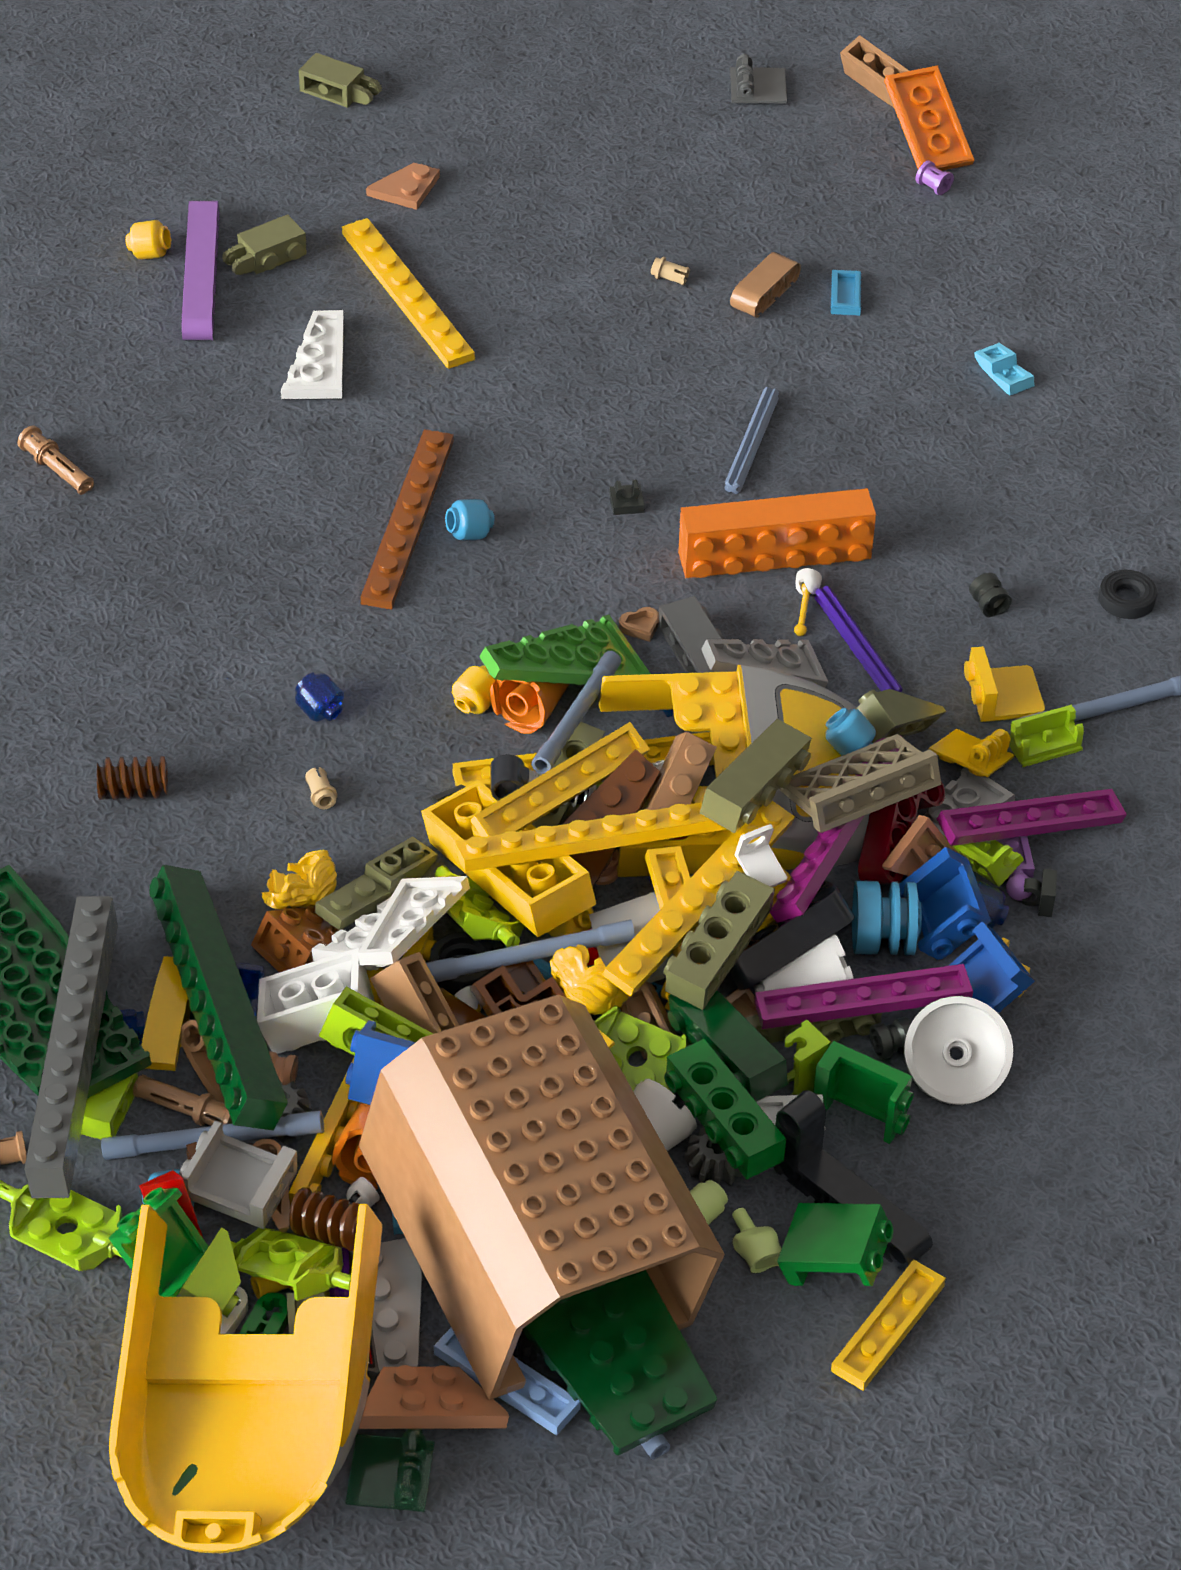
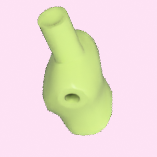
[732,1208,782,1273]

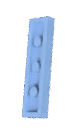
[434,1327,581,1436]

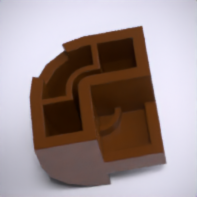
[470,960,566,1017]

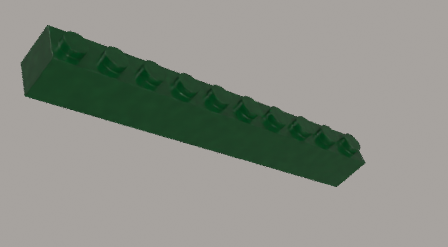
[149,865,288,1131]

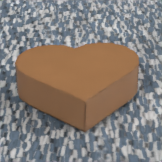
[619,607,659,642]

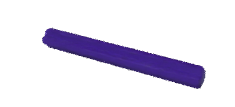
[815,586,903,692]

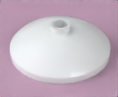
[904,996,1013,1105]

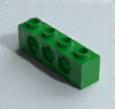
[664,1039,786,1180]

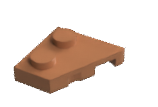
[366,163,440,210]
[882,815,958,876]

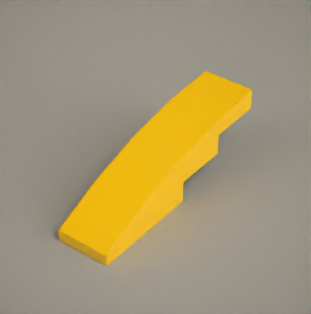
[141,956,191,1071]

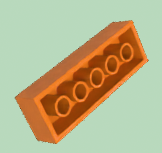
[678,488,876,578]

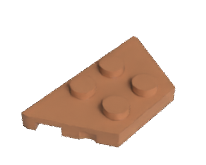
[359,1365,509,1429]

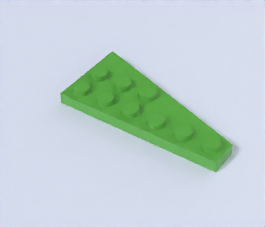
[479,615,651,685]

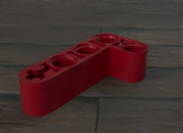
[858,781,945,886]

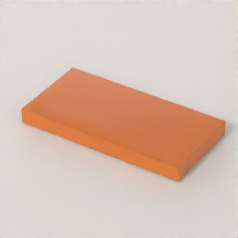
[884,65,975,171]

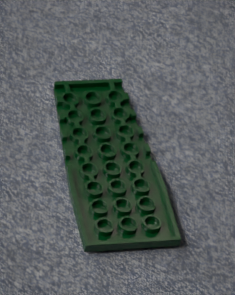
[0,865,152,1098]
[521,1269,717,1455]

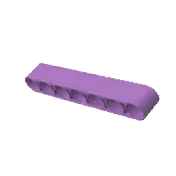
[182,201,219,340]

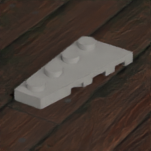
[701,639,828,688]
[916,767,1015,836]
[350,1238,422,1374]

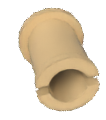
[651,257,690,286]
[305,767,337,810]

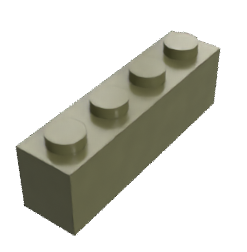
[700,719,812,833]

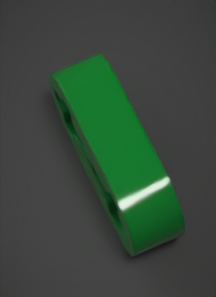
[240,1292,288,1334]

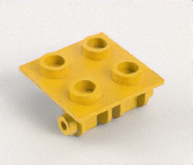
[929,729,1015,777]

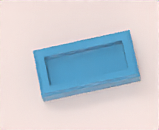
[831,270,861,316]

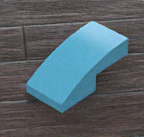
[975,343,1035,396]

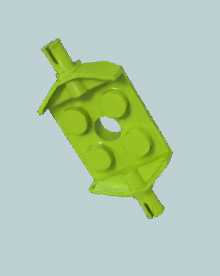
[435,866,524,947]
[594,1005,689,1094]
[0,1180,122,1271]
[231,1228,351,1301]

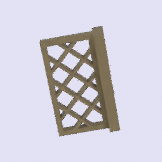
[779,734,941,833]

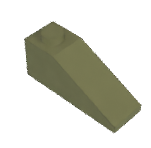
[856,689,947,743]

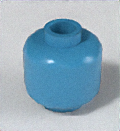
[445,499,494,540]
[826,708,876,756]

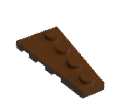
[562,749,662,891]

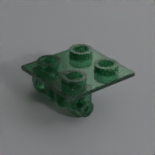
[345,1429,435,1512]

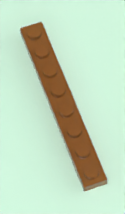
[361,429,454,610]

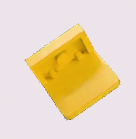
[964,646,1045,722]

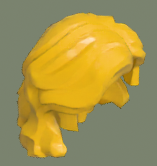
[262,850,337,909]
[550,944,630,1015]

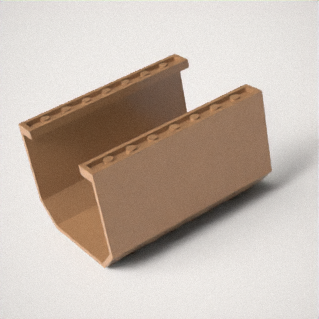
[359,995,725,1400]

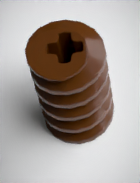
[97,756,168,800]
[289,1187,360,1252]

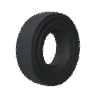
[1099,570,1157,619]

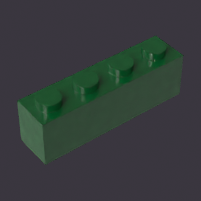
[668,990,788,1102]

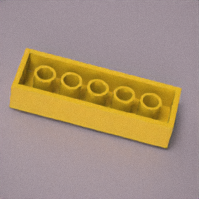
[421,780,596,937]

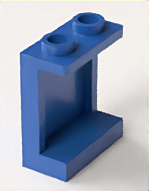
[899,847,991,960]
[948,921,1035,1013]
[345,1020,416,1105]

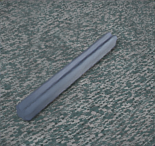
[725,387,779,494]

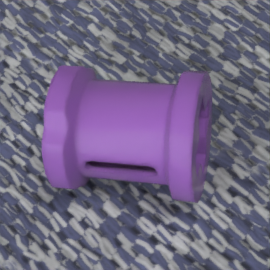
[916,160,954,195]

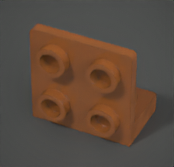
[251,905,344,973]

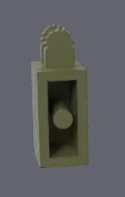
[299,53,382,108]
[222,214,307,276]

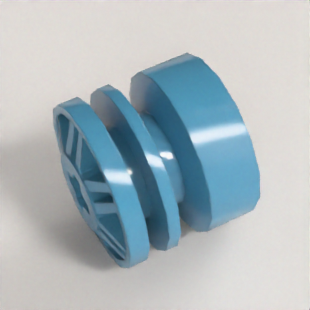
[852,881,922,955]

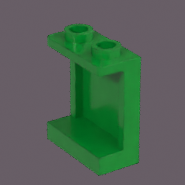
[813,1041,914,1144]
[108,1187,209,1297]
[777,1203,893,1286]

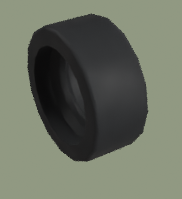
[429,931,497,995]

